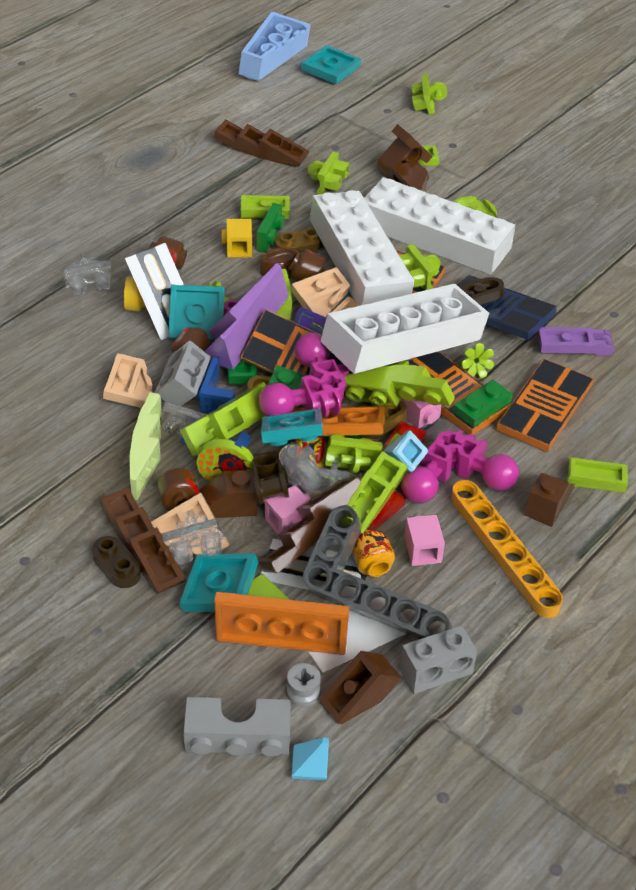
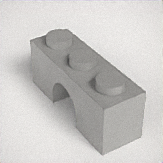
[184,697,291,756]

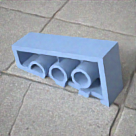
[239,12,311,81]

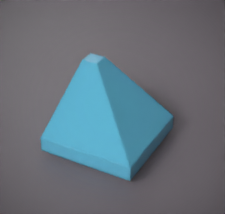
[384,430,429,473]
[292,738,329,781]

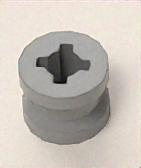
[286,663,321,706]

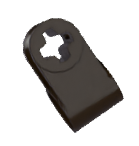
[253,452,290,504]

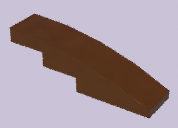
[213,119,310,166]
[259,478,360,573]
[100,487,186,594]

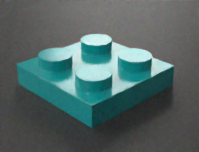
[301,45,361,84]
[168,284,225,341]
[261,408,323,446]
[179,553,259,612]

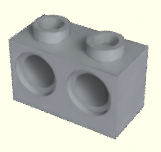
[155,341,211,409]
[399,625,477,694]

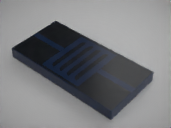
[457,275,557,340]

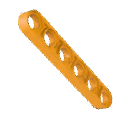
[451,480,563,618]

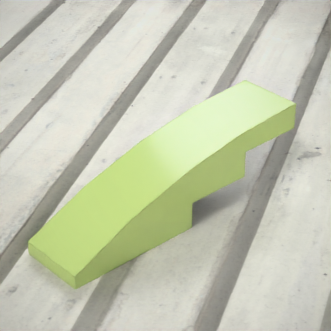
[129,392,162,500]

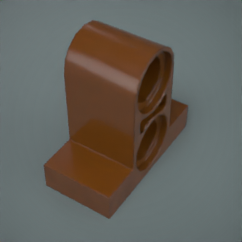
[377,124,433,179]

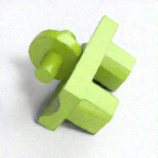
[411,73,448,115]
[308,151,350,194]
[399,244,441,290]
[324,434,383,474]

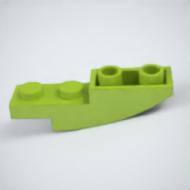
[345,365,455,407]
[180,382,266,456]

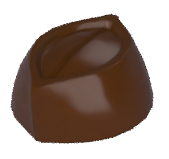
[260,248,297,279]

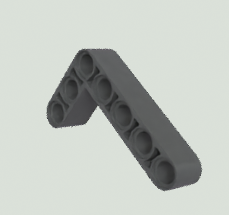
[303,505,452,639]

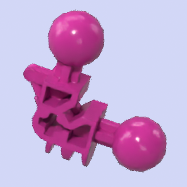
[258,332,349,418]
[401,430,519,504]

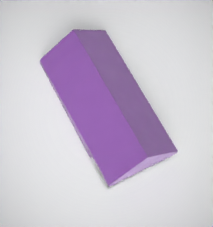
[204,263,289,370]

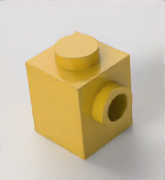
[222,219,252,258]

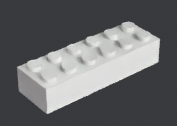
[364,177,516,275]
[310,190,414,306]
[321,284,489,374]

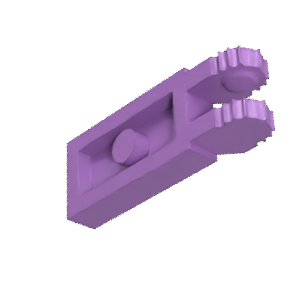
[537,327,615,356]

